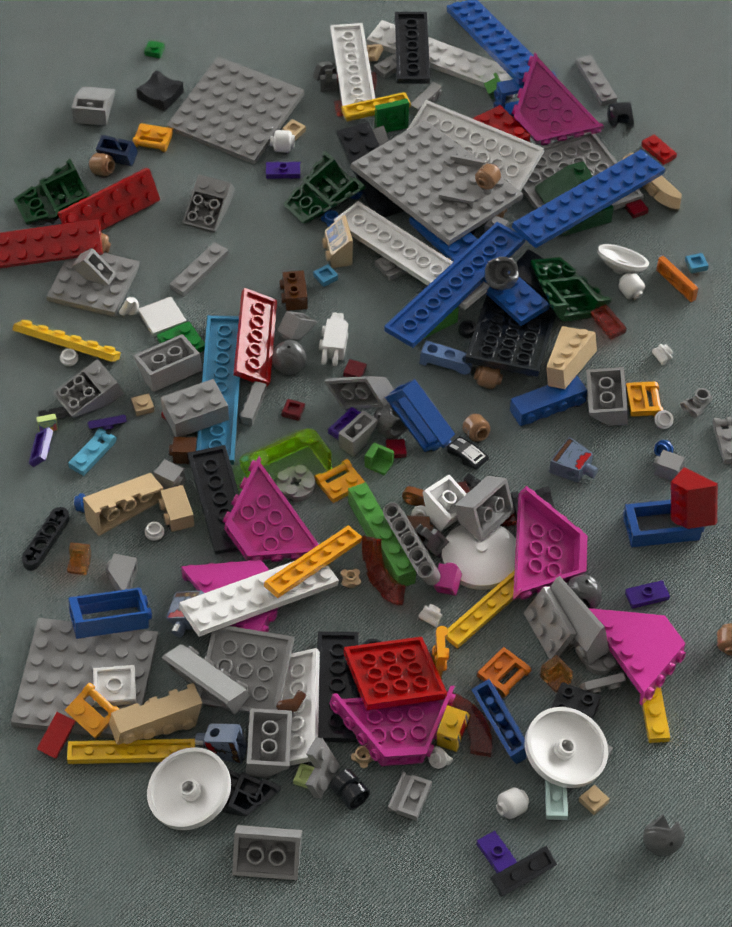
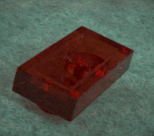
[591,304,627,339]

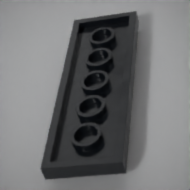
[395,12,430,84]
[336,122,404,217]
[188,445,240,555]
[317,631,359,742]

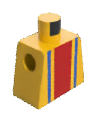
[437,705,470,752]

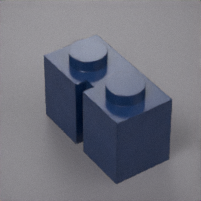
[96,135,138,167]

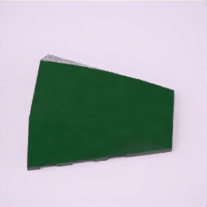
[283,151,366,224]
[13,159,91,224]
[530,257,612,322]

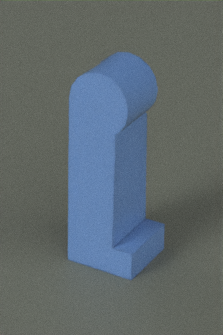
[419,340,473,375]

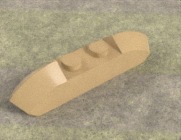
[623,153,682,211]

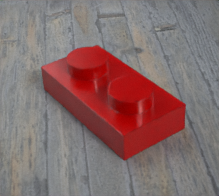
[641,134,677,165]

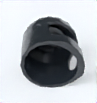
[607,102,634,128]

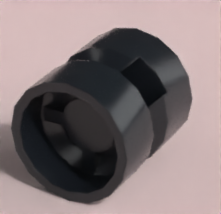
[330,769,370,810]

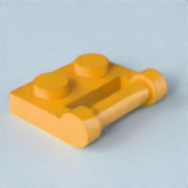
[132,123,173,152]
[625,382,664,417]
[314,459,365,503]
[432,626,449,678]
[64,683,120,739]

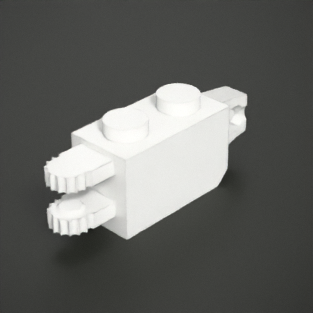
[319,312,348,366]

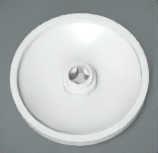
[441,525,516,590]
[525,707,608,788]
[147,748,231,830]

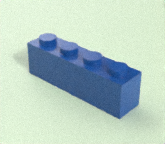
[510,375,587,426]
[471,679,527,765]

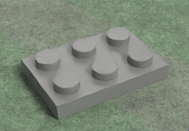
[523,587,577,660]

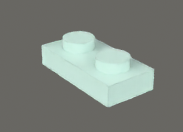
[545,780,568,820]

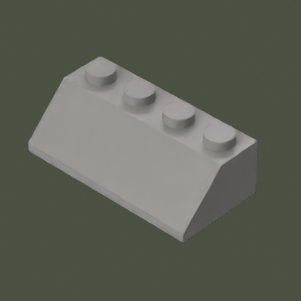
[550,576,609,664]
[162,644,250,715]

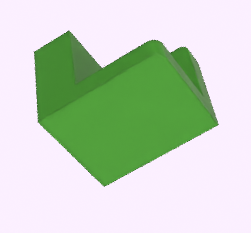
[484,73,501,99]
[365,442,394,475]

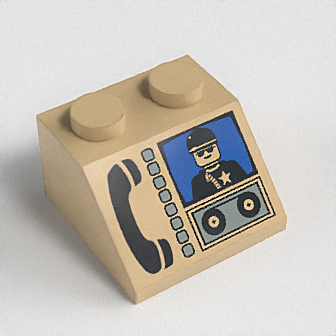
[322,215,353,268]

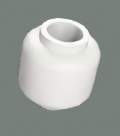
[270,130,295,153]
[618,272,645,300]
[496,787,529,819]

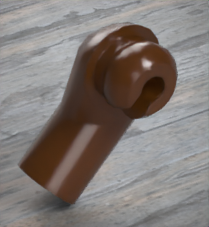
[276,690,307,712]

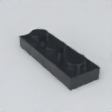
[490,845,557,897]

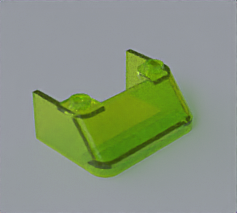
[240,428,331,477]

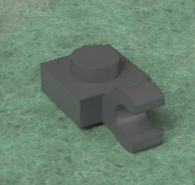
[313,61,337,81]
[320,63,337,92]
[415,524,449,556]

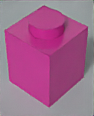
[433,562,462,596]

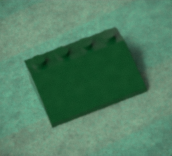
[535,161,614,236]

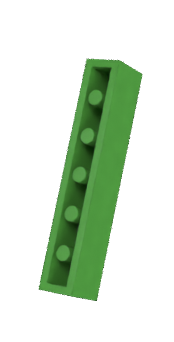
[348,482,416,590]

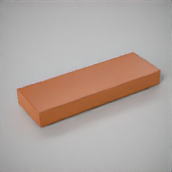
[656,256,698,302]

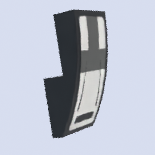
[446,436,489,470]

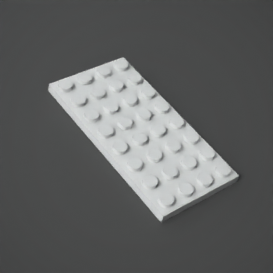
[407,100,545,207]

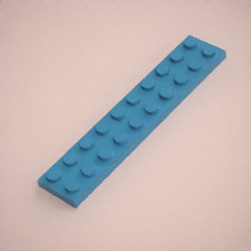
[196,315,240,465]

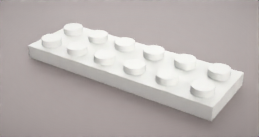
[281,648,320,766]

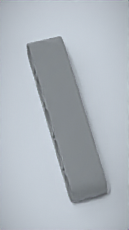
[383,502,441,586]

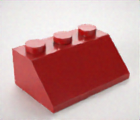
[671,467,718,529]

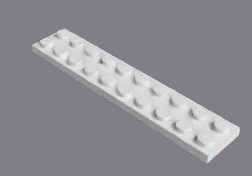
[367,20,515,98]
[334,201,489,310]

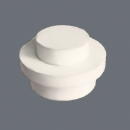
[60,349,79,366]
[654,410,674,429]
[145,522,164,541]

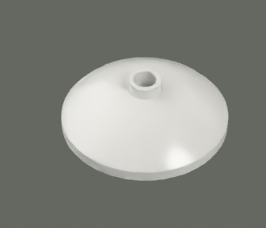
[597,244,649,274]

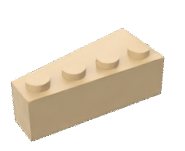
[546,326,597,389]
[83,473,163,536]
[109,683,202,745]

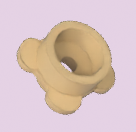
[341,568,361,588]
[351,745,374,768]

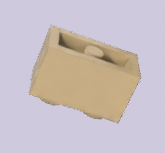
[158,485,194,532]

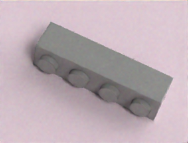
[409,82,443,115]
[239,381,266,426]

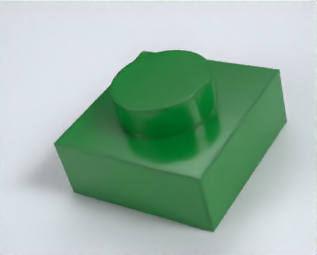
[144,40,165,59]

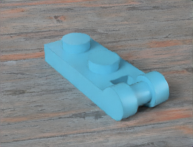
[68,428,117,476]

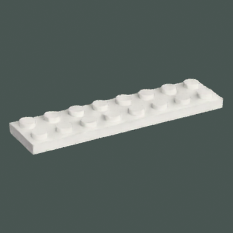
[330,23,375,120]
[179,561,339,636]

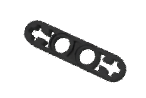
[22,507,69,571]

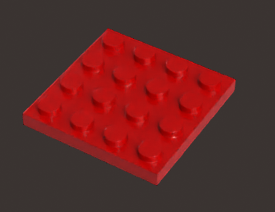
[343,637,447,711]

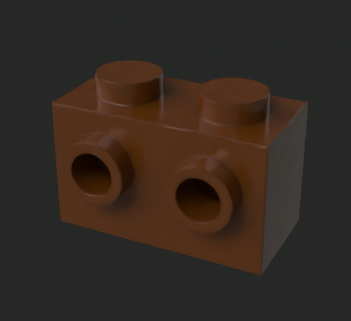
[279,270,308,311]

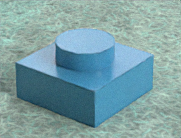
[685,253,709,273]
[313,264,338,287]

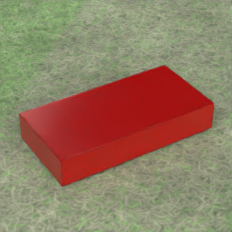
[37,712,76,759]

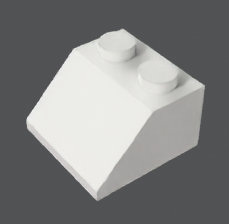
[423,475,466,532]

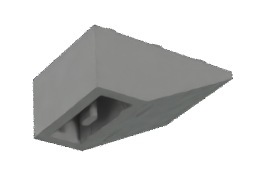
[72,87,116,126]
[182,174,235,232]
[53,359,124,418]

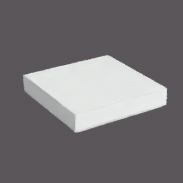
[138,297,186,337]
[93,665,136,707]

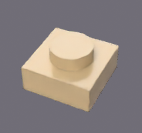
[367,44,384,61]
[282,119,306,140]
[131,393,155,416]
[579,785,610,815]

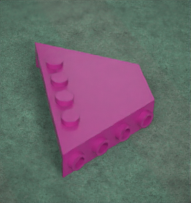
[512,52,604,146]
[223,456,319,562]
[513,486,588,600]
[181,560,282,632]
[589,608,686,706]
[330,686,456,766]

